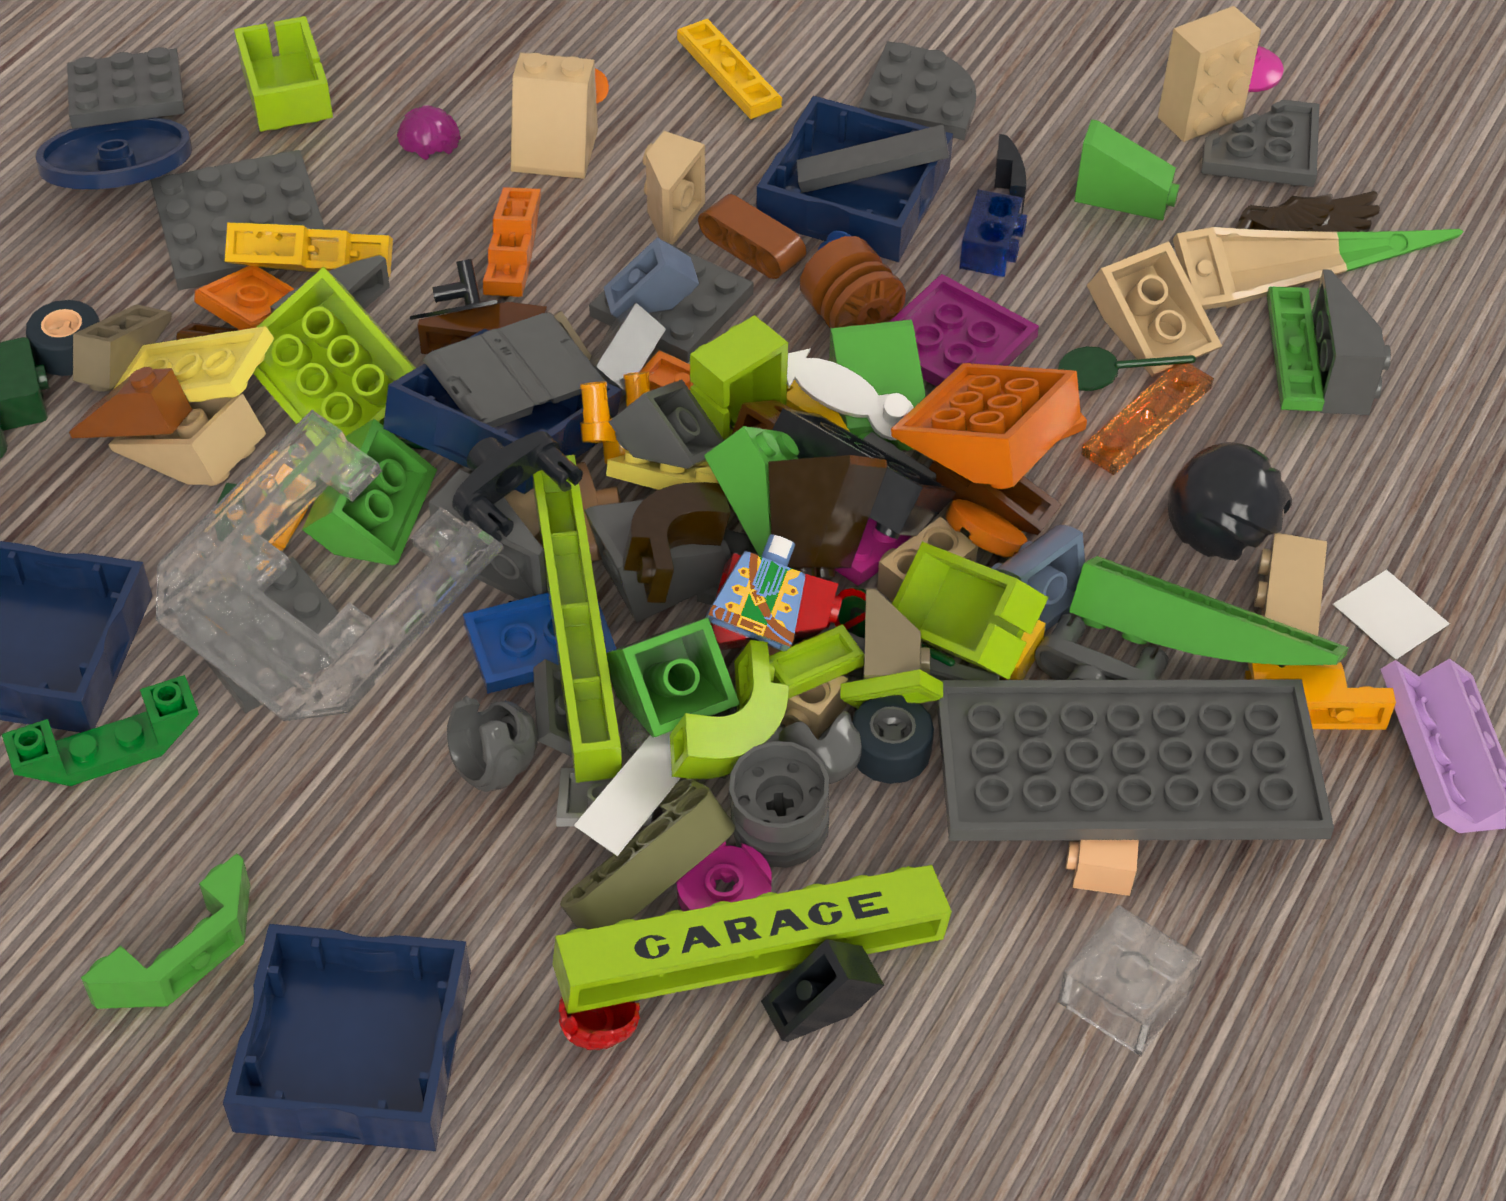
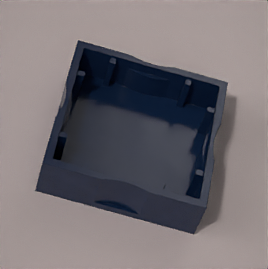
[756,96,953,262]
[383,329,622,494]
[0,541,153,733]
[223,924,471,1151]

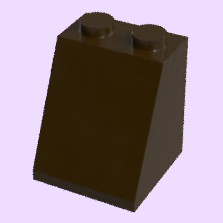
[768,455,887,578]

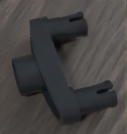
[452,431,583,543]

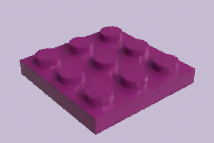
[889,274,1039,387]

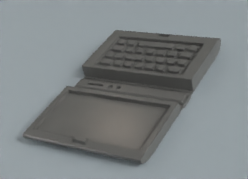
[423,312,606,427]

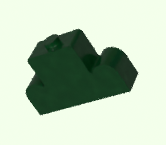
[0,337,50,459]

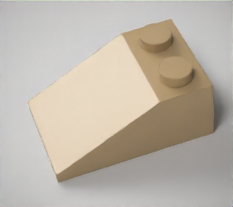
[1087,241,1222,377]
[108,393,266,486]

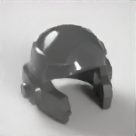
[447,696,538,792]

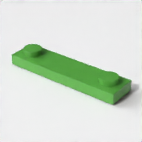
[1267,286,1325,411]

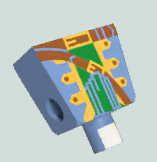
[705,534,805,652]

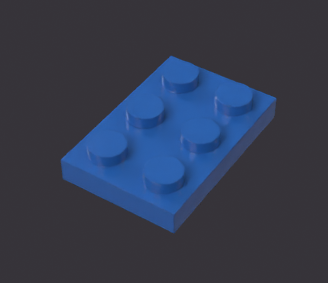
[463,592,616,694]

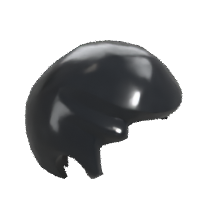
[1168,442,1292,561]

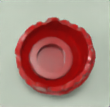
[559,997,640,1051]

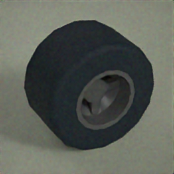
[852,695,934,784]

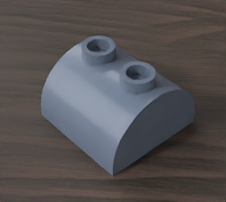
[992,525,1085,632]

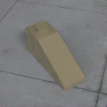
[73,304,172,391]

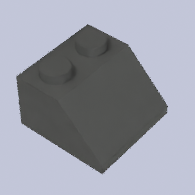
[609,380,724,469]

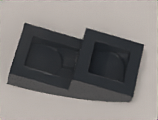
[994,134,1026,215]

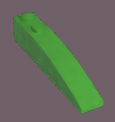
[1069,556,1349,665]

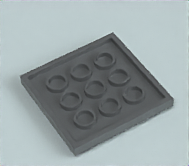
[150,150,325,291]

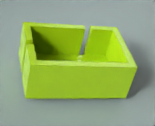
[234,16,333,132]
[690,315,788,440]
[892,541,1049,680]

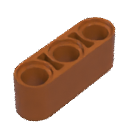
[698,194,807,279]

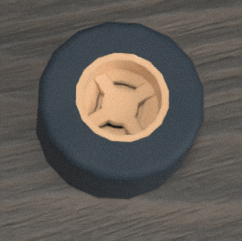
[26,300,100,376]

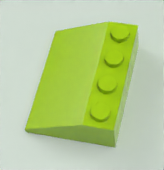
[253,267,416,465]

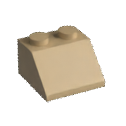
[643,131,705,245]

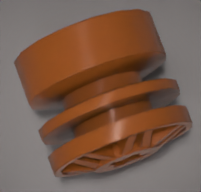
[800,236,906,328]

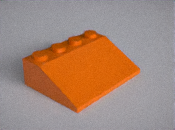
[891,363,1081,489]

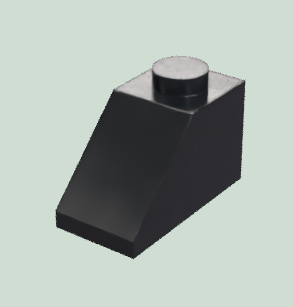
[761,939,885,1042]

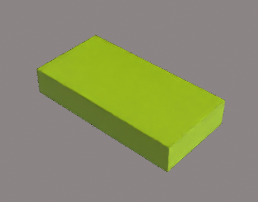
[769,624,865,699]
[840,669,943,709]

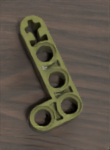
[560,779,736,930]

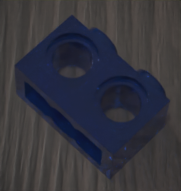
[959,189,1028,277]

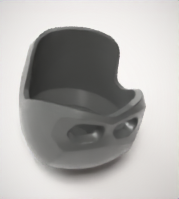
[779,712,862,784]

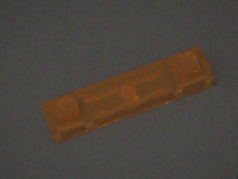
[1081,363,1214,475]

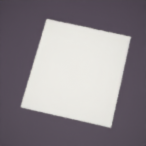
[1333,569,1450,659]

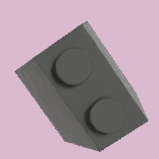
[584,500,731,623]

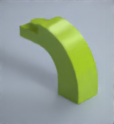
[670,640,788,779]

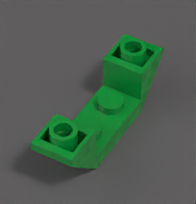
[2,675,199,786]

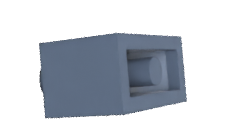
[603,237,699,318]

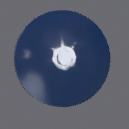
[35,118,192,189]

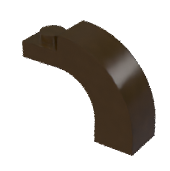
[623,482,731,603]

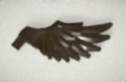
[1235,191,1380,232]

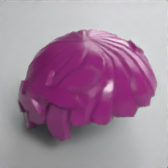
[397,105,461,160]

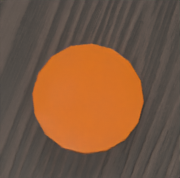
[945,499,1028,558]

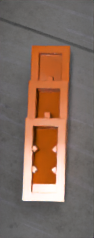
[483,187,541,297]

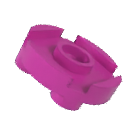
[677,841,772,911]

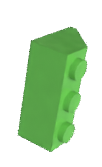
[302,419,437,566]

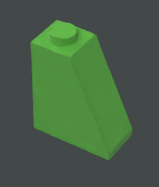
[1074,119,1180,221]

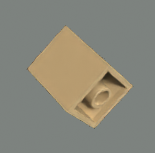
[511,53,598,179]

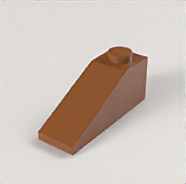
[69,367,193,439]

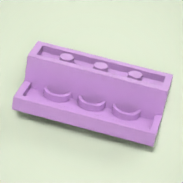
[1380,659,1506,833]

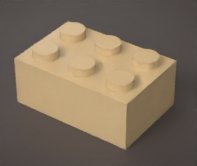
[1158,6,1261,142]

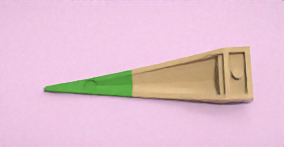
[1173,227,1464,310]

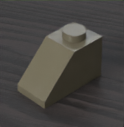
[864,589,931,679]

